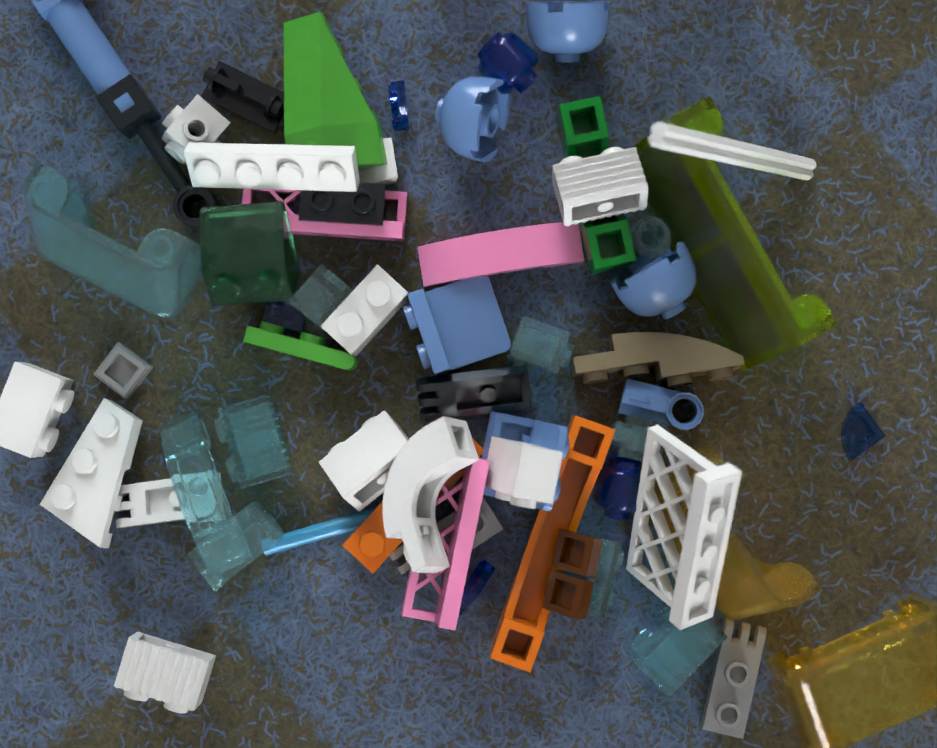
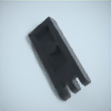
[416,365,531,421]

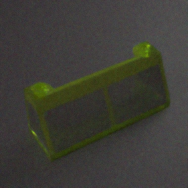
[632,95,838,371]

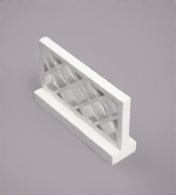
[626,425,742,630]

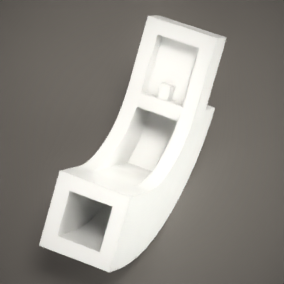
[382,416,479,573]

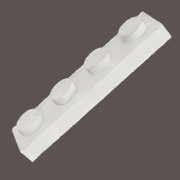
[184,142,360,192]

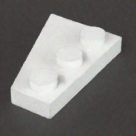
[40,398,143,548]

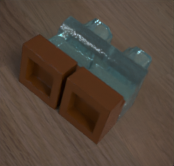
[542,528,624,619]

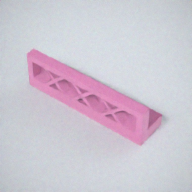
[235,189,408,242]
[401,458,490,630]

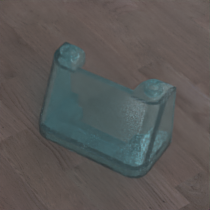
[24,161,213,319]

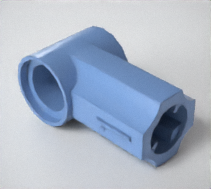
[618,378,704,430]

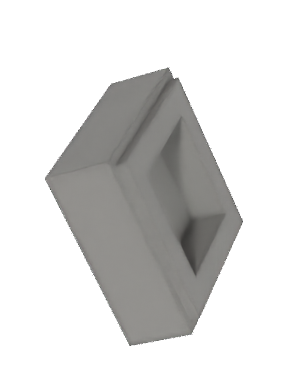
[93,342,153,399]

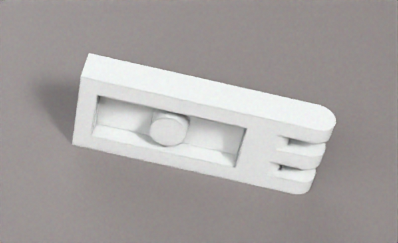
[115,472,224,528]

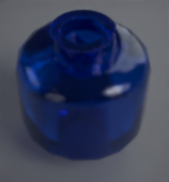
[477,32,538,95]
[592,456,642,520]

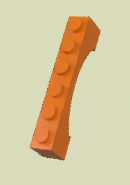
[489,415,616,673]

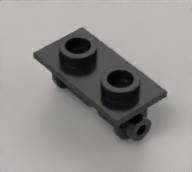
[201,61,284,134]
[299,182,386,226]

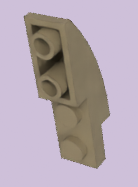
[569,332,744,388]

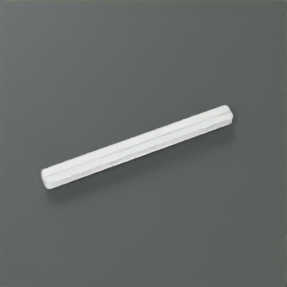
[648,122,817,181]

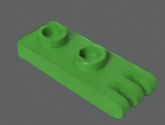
[243,321,358,371]

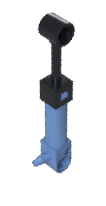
[30,0,222,232]

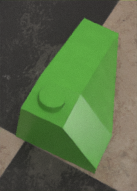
[284,12,387,171]

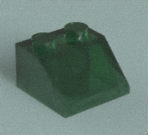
[200,201,301,306]

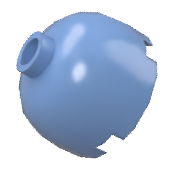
[526,0,609,63]
[435,77,509,162]
[610,241,697,319]

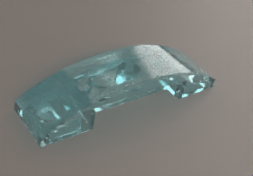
[160,409,253,576]

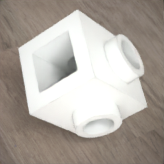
[161,94,230,164]

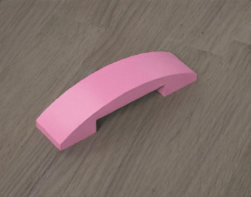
[417,222,585,287]

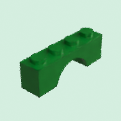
[556,96,636,275]

